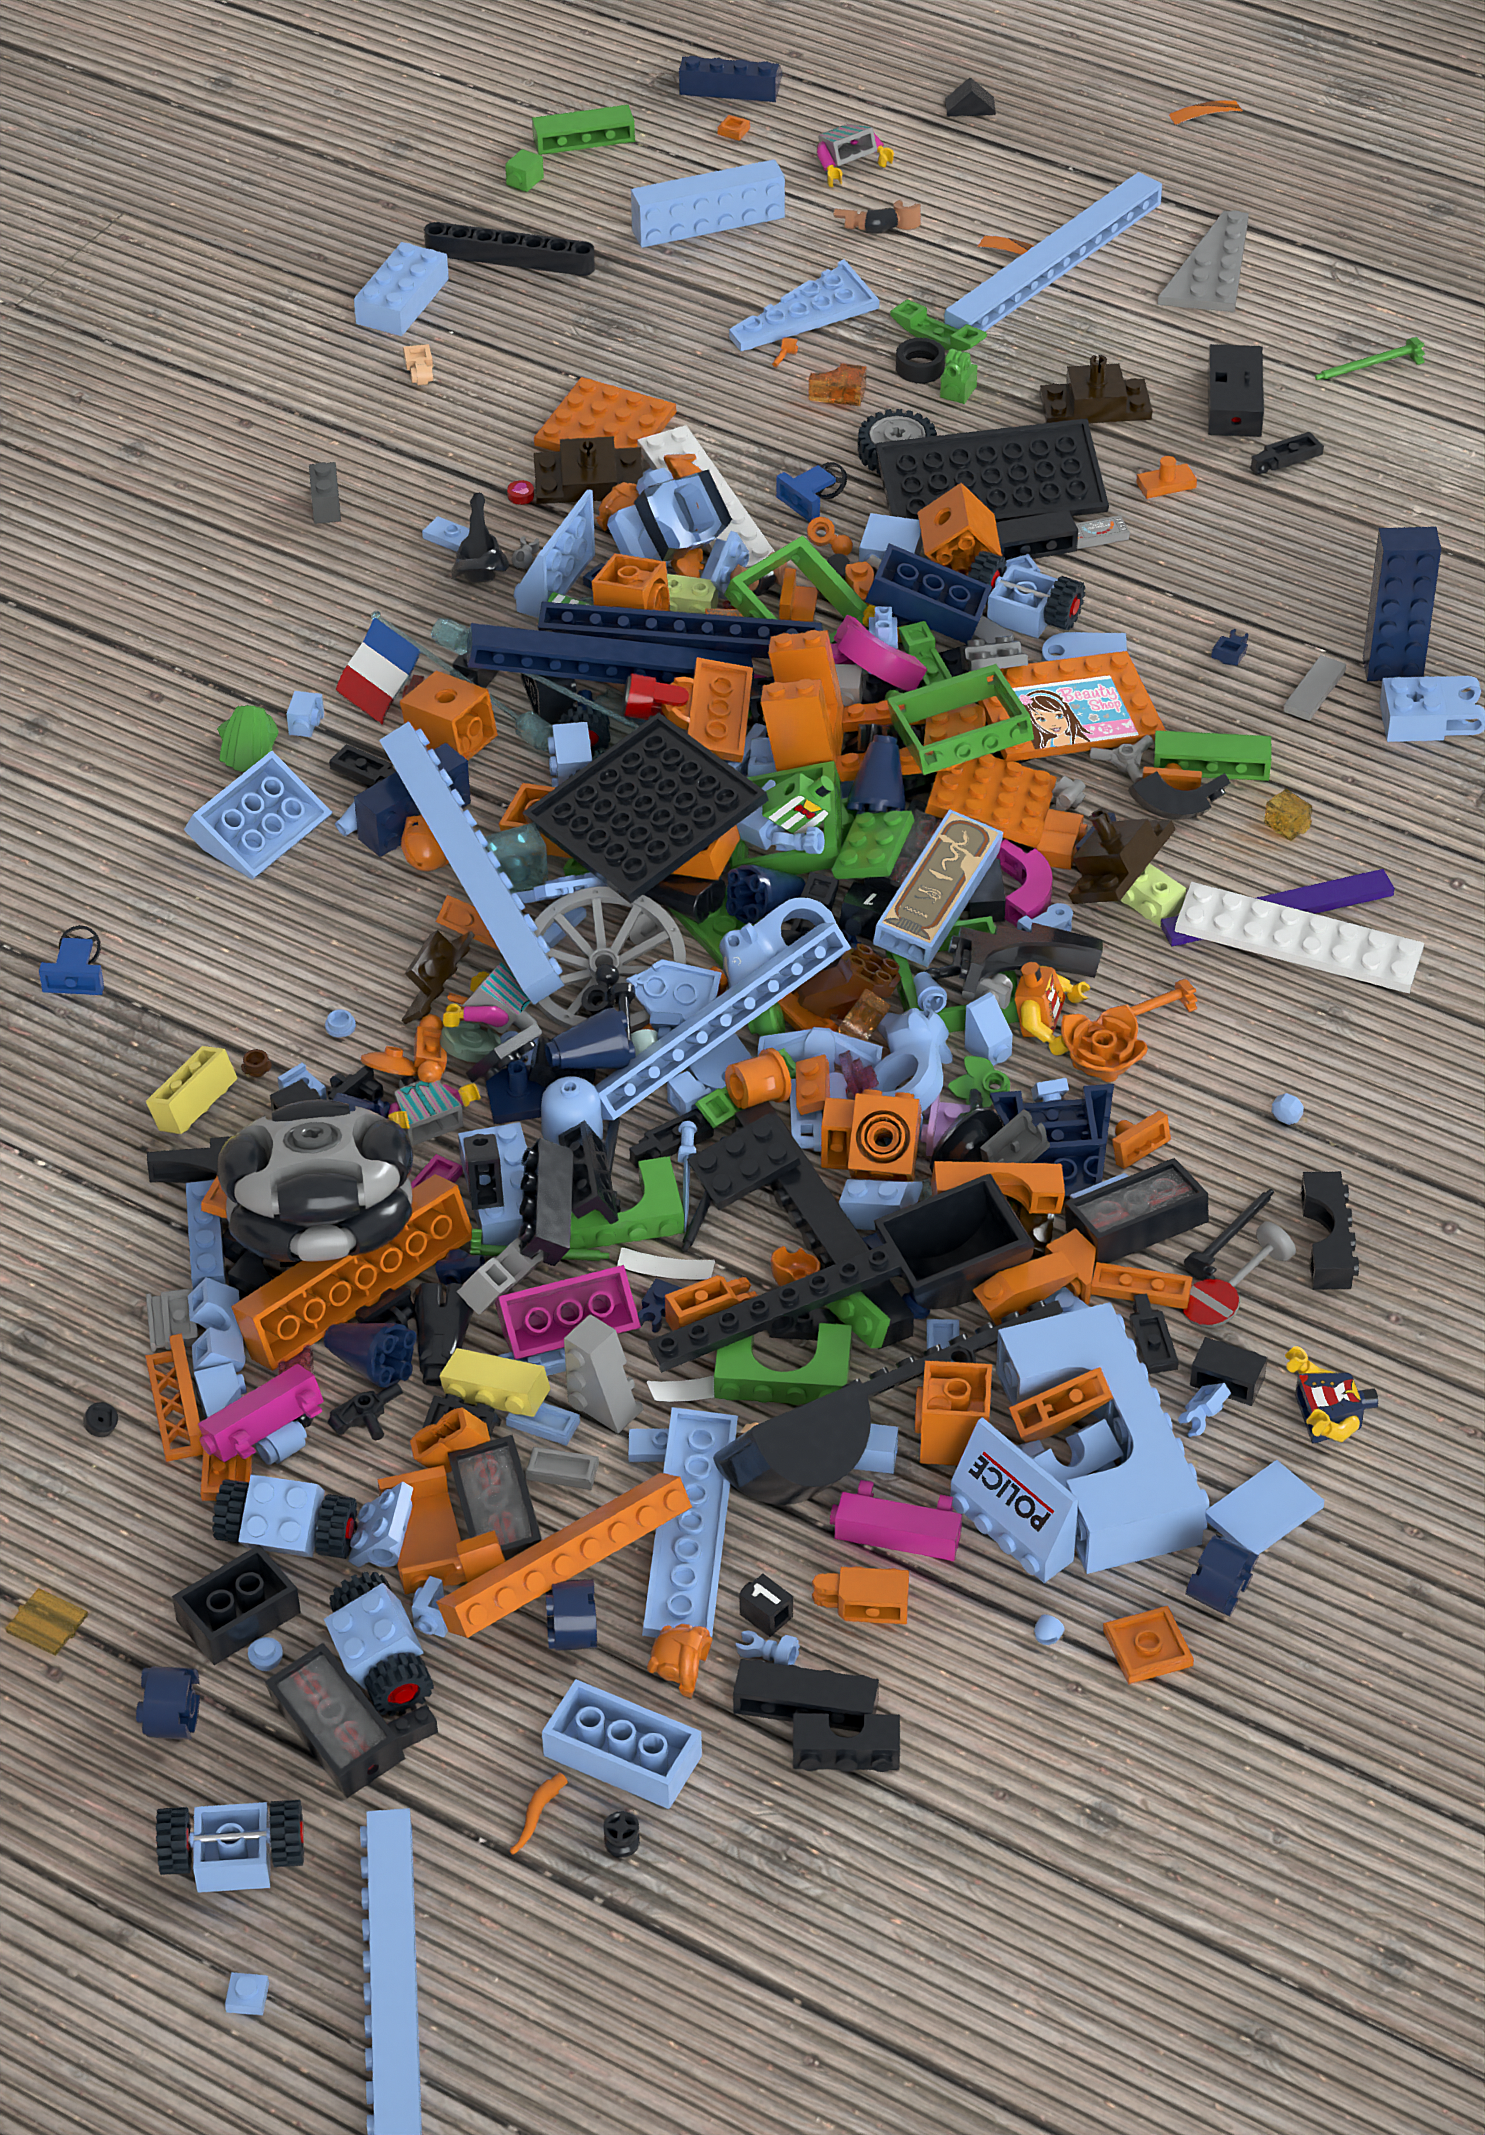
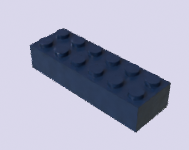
[1362,526,1441,681]

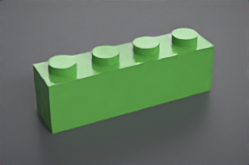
[532,104,635,155]
[1153,730,1271,781]

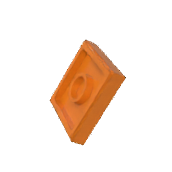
[1103,1605,1194,1684]

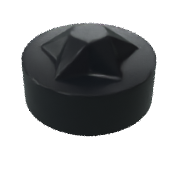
[83,1402,118,1437]

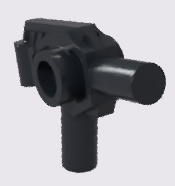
[328,1383,403,1441]

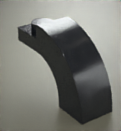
[1128,771,1231,820]

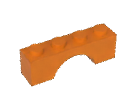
[931,1161,1065,1214]

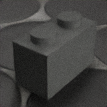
[309,462,341,524]

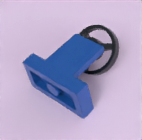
[776,462,847,522]
[39,925,104,995]

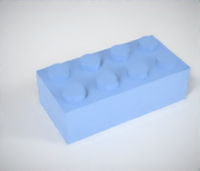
[354,242,449,336]
[458,1122,527,1246]
[542,1679,702,1809]

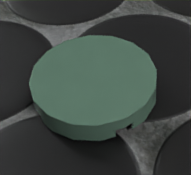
[439,1021,502,1063]

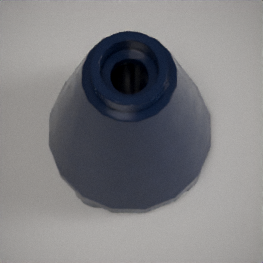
[846,735,906,813]
[726,865,806,924]
[544,1007,636,1069]
[324,1323,416,1388]

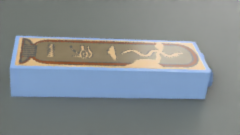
[873,809,1004,968]

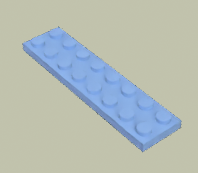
[642,1407,738,1638]

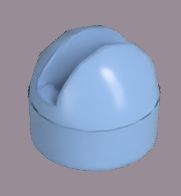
[1034,1614,1065,1645]

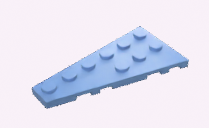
[729,259,880,352]

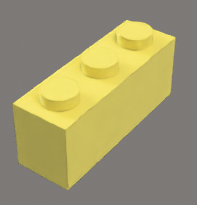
[146,1046,238,1134]
[439,1348,551,1417]

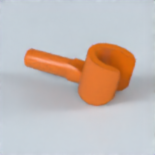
[772,337,798,367]

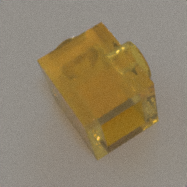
[1264,789,1312,841]

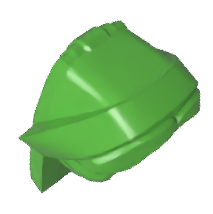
[217,705,279,772]

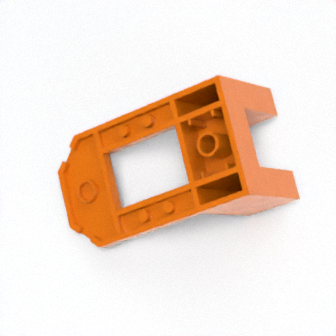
[761,630,986,782]

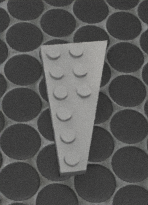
[1158,211,1249,312]

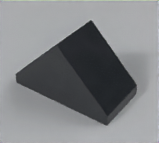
[945,77,996,117]

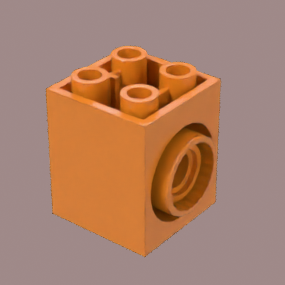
[918,483,1002,576]
[591,553,670,611]
[399,670,498,761]
[848,1089,922,1181]
[915,1361,992,1466]

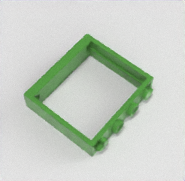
[724,535,869,644]
[887,664,1034,775]
[728,761,843,875]
[885,916,1019,1033]

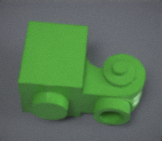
[940,348,977,404]

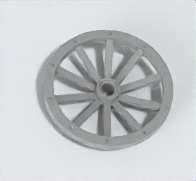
[534,887,686,1032]

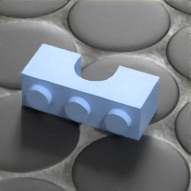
[188,1277,246,1373]
[1030,1419,1124,1487]

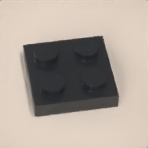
[465,1023,543,1083]

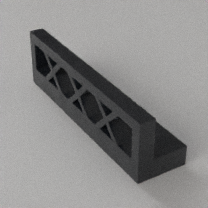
[558,1120,619,1224]

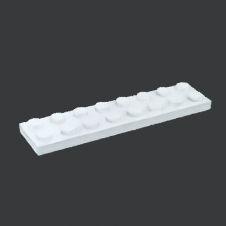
[638,425,775,569]
[1175,882,1424,993]

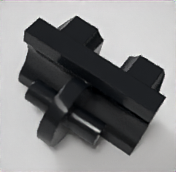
[328,1065,384,1102]
[355,1285,415,1328]

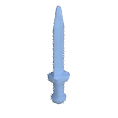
[678,1121,697,1232]

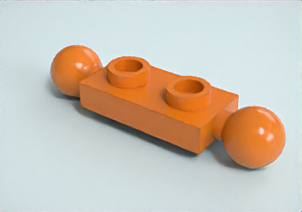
[414,1014,447,1083]

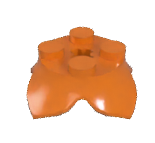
[1061,1004,1148,1082]

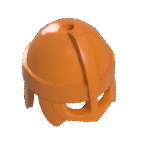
[401,814,449,872]

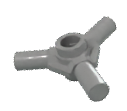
[1090,735,1154,784]

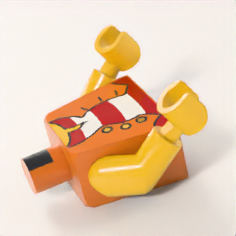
[1015,962,1090,1056]

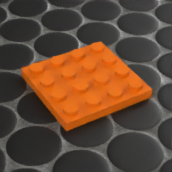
[534,377,676,457]
[925,754,1057,848]

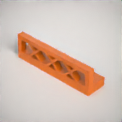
[145,1333,203,1462]

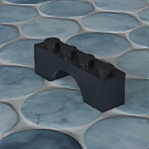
[1300,1171,1359,1290]

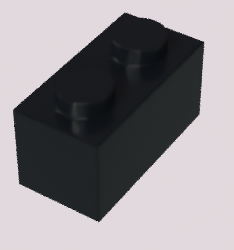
[387,1704,438,1750]

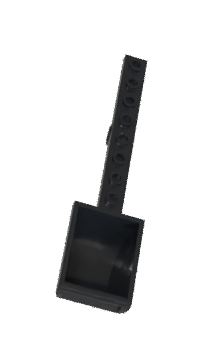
[647,1174,1034,1373]
[713,1300,1064,1505]

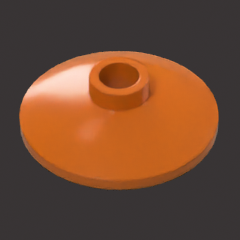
[360,1046,418,1076]

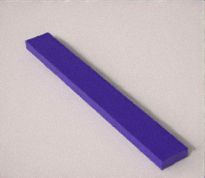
[1161,869,1395,947]

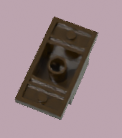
[1040,355,1153,424]
[533,437,643,504]
[1068,808,1176,904]

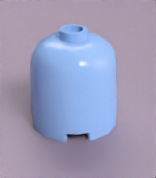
[541,1077,603,1145]

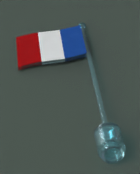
[336,611,553,751]

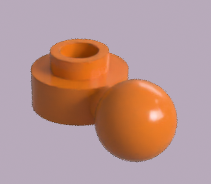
[807,517,853,556]

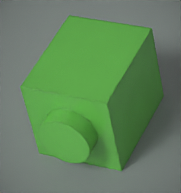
[505,149,544,192]

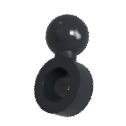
[581,963,619,1016]

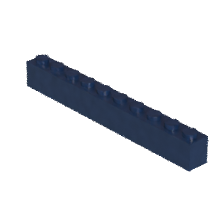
[538,602,823,659]
[466,623,754,685]

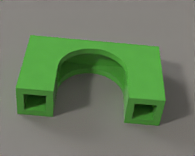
[570,1156,684,1249]
[714,1323,852,1405]

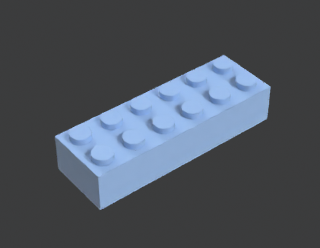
[631,159,785,248]

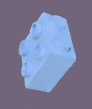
[859,513,923,562]

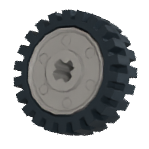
[858,409,937,475]

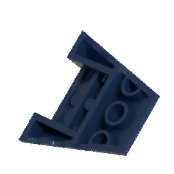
[990,1084,1114,1200]

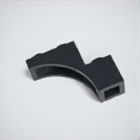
[222,1228,274,1300]

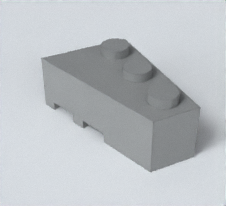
[564,1314,644,1434]

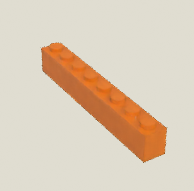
[436,1472,692,1638]

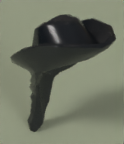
[452,492,510,584]
[929,1089,1003,1173]

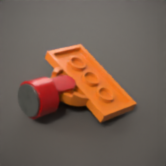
[621,657,753,763]

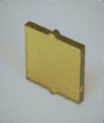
[5,1588,88,1656]

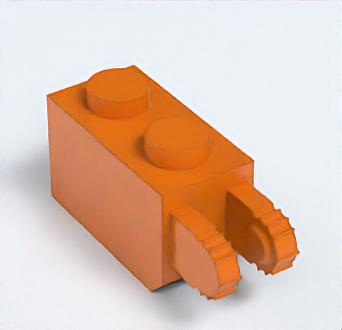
[665,1275,758,1331]
[812,1566,909,1624]

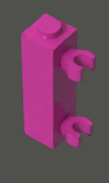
[198,1364,324,1462]
[830,1480,962,1561]

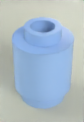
[255,1421,307,1465]

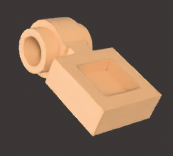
[403,344,433,386]

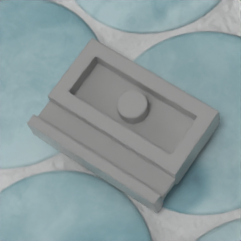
[146,1288,198,1352]

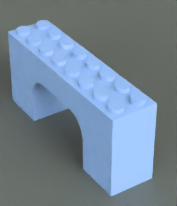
[996,1302,1209,1574]

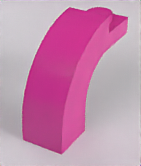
[833,615,928,692]
[997,839,1053,928]

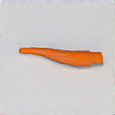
[510,1772,568,1854]

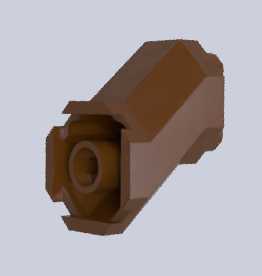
[791,944,902,1020]

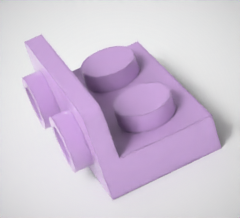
[921,1093,970,1156]

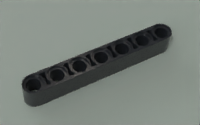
[424,222,595,276]

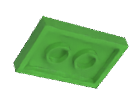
[832,811,914,879]

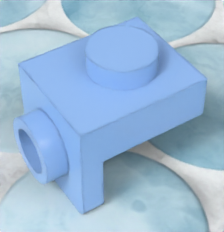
[748,738,776,776]
[412,1576,448,1637]

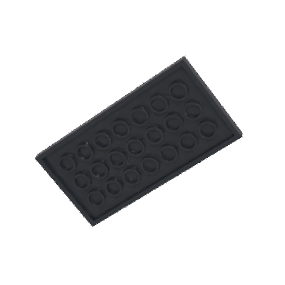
[875,418,1109,522]

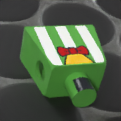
[762,774,834,835]

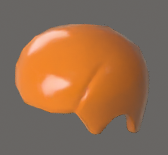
[771,1246,821,1287]

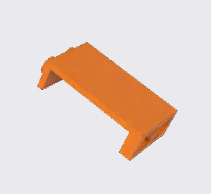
[377,1465,467,1595]

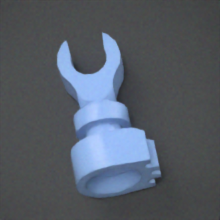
[771,827,825,854]
[736,1630,800,1665]

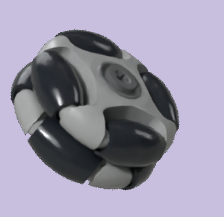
[217,1099,414,1262]

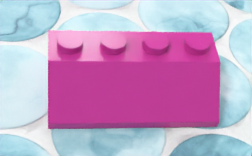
[495,1265,641,1360]

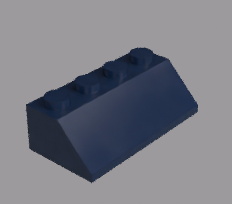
[679,56,782,102]

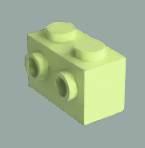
[667,574,718,614]
[1121,863,1186,927]

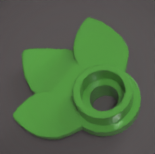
[948,1056,1010,1110]

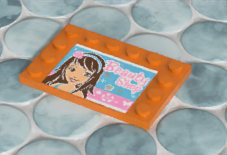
[969,651,1166,762]

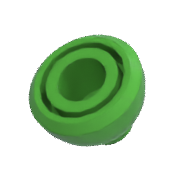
[748,1002,785,1036]

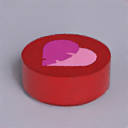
[507,480,535,505]

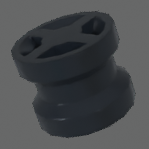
[603,1811,640,1858]

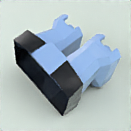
[607,468,732,567]

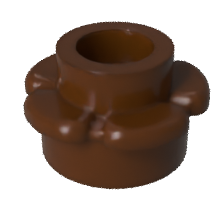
[241,1049,272,1078]

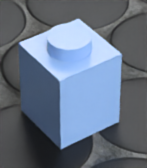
[854,1424,898,1474]

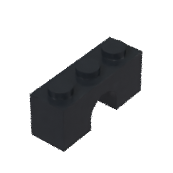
[793,1713,900,1772]

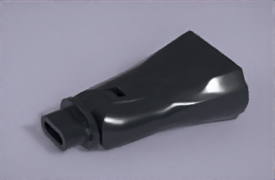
[643,874,726,924]
[413,1283,474,1386]

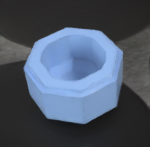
[1271,1093,1304,1125]

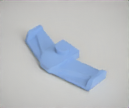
[758,1027,883,1074]

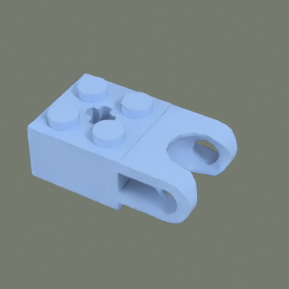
[1379,676,1485,742]

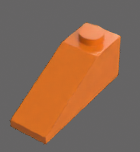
[972,1251,1080,1326]
[1009,1367,1114,1443]

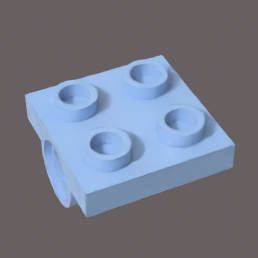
[348,1482,413,1568]

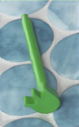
[1315,337,1425,380]
[470,1229,609,1261]

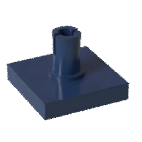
[484,1061,547,1125]

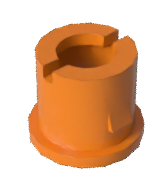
[725,1048,792,1109]

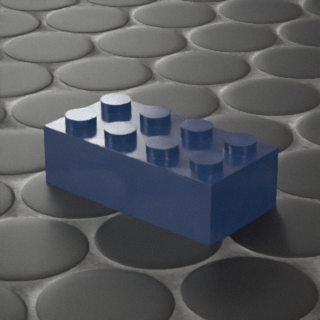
[865,543,992,645]
[354,743,471,857]

